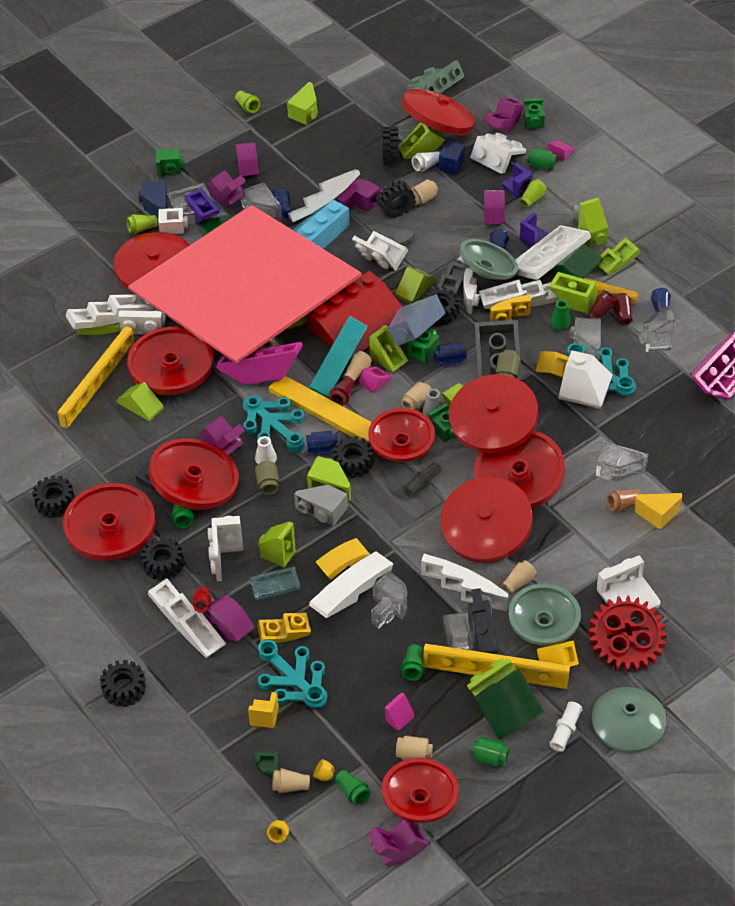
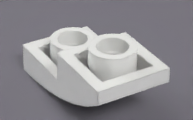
[464,268,480,314]

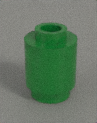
[527,148,557,171]
[471,737,510,767]

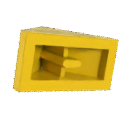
[634,493,682,529]

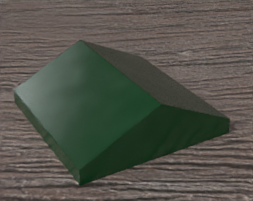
[548,244,603,279]

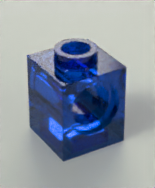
[439,141,465,174]

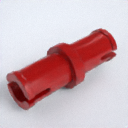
[192,586,211,613]

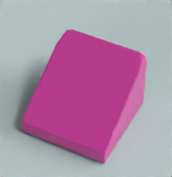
[548,141,575,161]
[359,366,392,393]
[385,693,414,731]

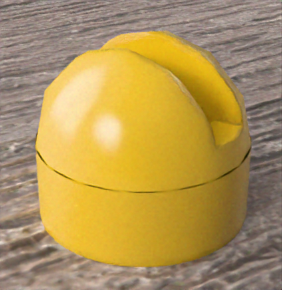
[313,759,335,782]
[267,820,289,843]

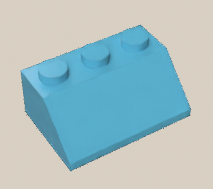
[292,200,350,249]

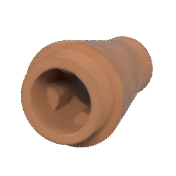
[607,489,642,512]

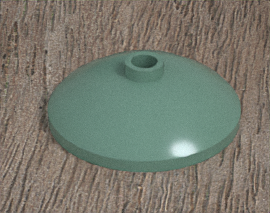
[459,239,518,280]
[508,584,581,646]
[591,687,666,753]

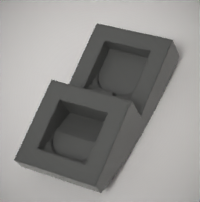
[437,261,469,295]

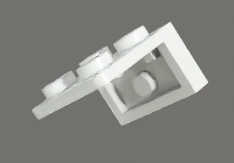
[470,133,527,174]
[352,231,408,271]
[118,308,166,335]
[208,516,243,581]
[597,556,660,620]

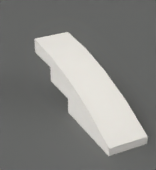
[288,169,360,222]
[479,280,560,309]
[66,295,155,329]
[309,552,393,618]
[421,554,508,611]
[148,579,226,658]

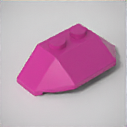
[692,331,735,400]
[216,342,303,385]

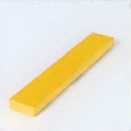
[57,326,135,429]
[269,376,372,447]
[423,644,570,689]

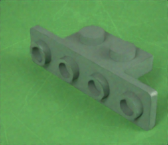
[405,60,464,93]

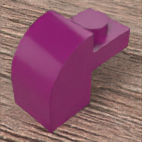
[484,97,525,134]
[236,142,259,176]
[205,170,246,207]
[336,179,381,212]
[484,190,505,224]
[199,415,245,455]
[202,595,254,641]
[368,819,429,866]

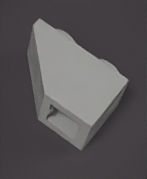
[294,485,348,526]

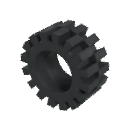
[382,126,399,162]
[376,180,415,218]
[422,287,459,326]
[333,436,373,478]
[32,475,75,518]
[141,537,184,581]
[100,660,146,707]

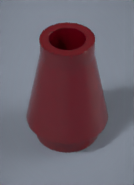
[587,290,617,322]
[613,293,633,325]
[329,377,355,406]

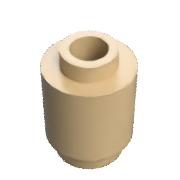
[411,179,438,206]
[401,382,432,411]
[396,736,433,761]

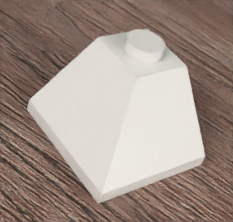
[559,350,613,409]

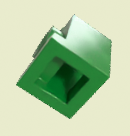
[523,98,545,129]
[156,148,185,177]
[407,328,439,363]
[428,403,456,443]

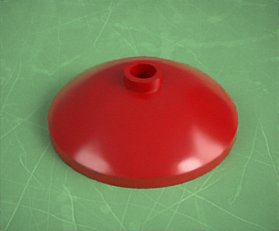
[368,408,435,462]
[382,758,459,823]

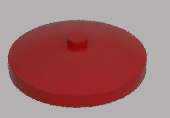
[401,89,476,135]
[114,232,190,291]
[128,326,214,395]
[449,374,539,453]
[474,431,565,509]
[148,438,239,510]
[440,477,533,563]
[63,483,156,561]

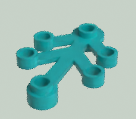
[567,343,636,396]
[243,396,305,453]
[258,640,327,708]

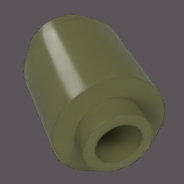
[496,350,520,378]
[255,461,280,495]

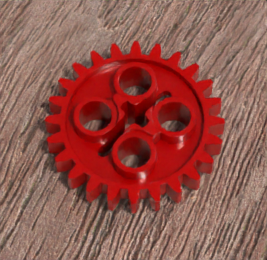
[588,595,667,673]

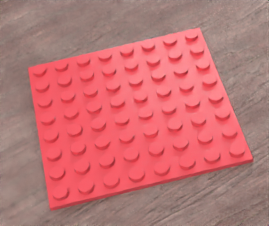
[128,205,362,363]

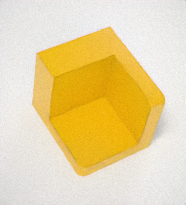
[536,351,569,378]
[537,641,579,667]
[248,692,279,728]

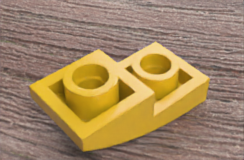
[490,295,531,322]
[316,538,370,580]
[257,613,311,643]

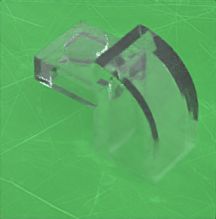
[371,571,408,629]
[442,612,474,651]

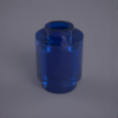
[434,341,467,366]
[306,430,338,454]

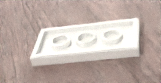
[515,225,591,280]

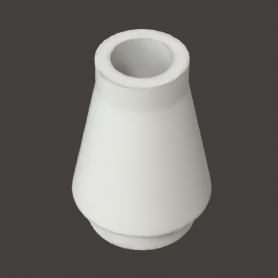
[412,151,442,172]
[255,436,277,464]

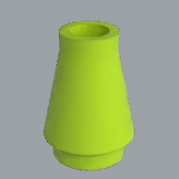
[235,91,260,113]
[519,179,547,208]
[127,214,158,234]

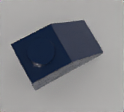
[138,181,168,219]

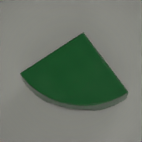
[254,752,280,778]

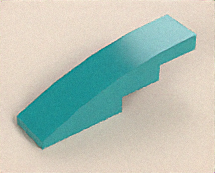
[309,316,368,398]

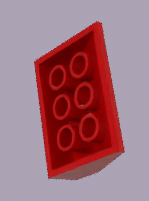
[306,271,402,363]

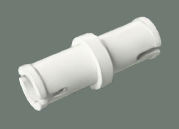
[549,702,583,752]

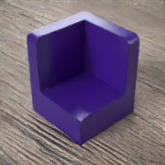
[502,163,533,198]
[520,213,548,247]

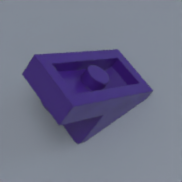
[184,189,220,224]

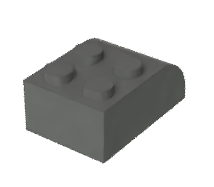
[475,320,522,381]

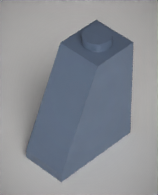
[388,294,445,346]

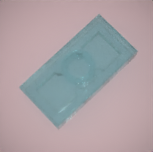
[249,567,301,600]

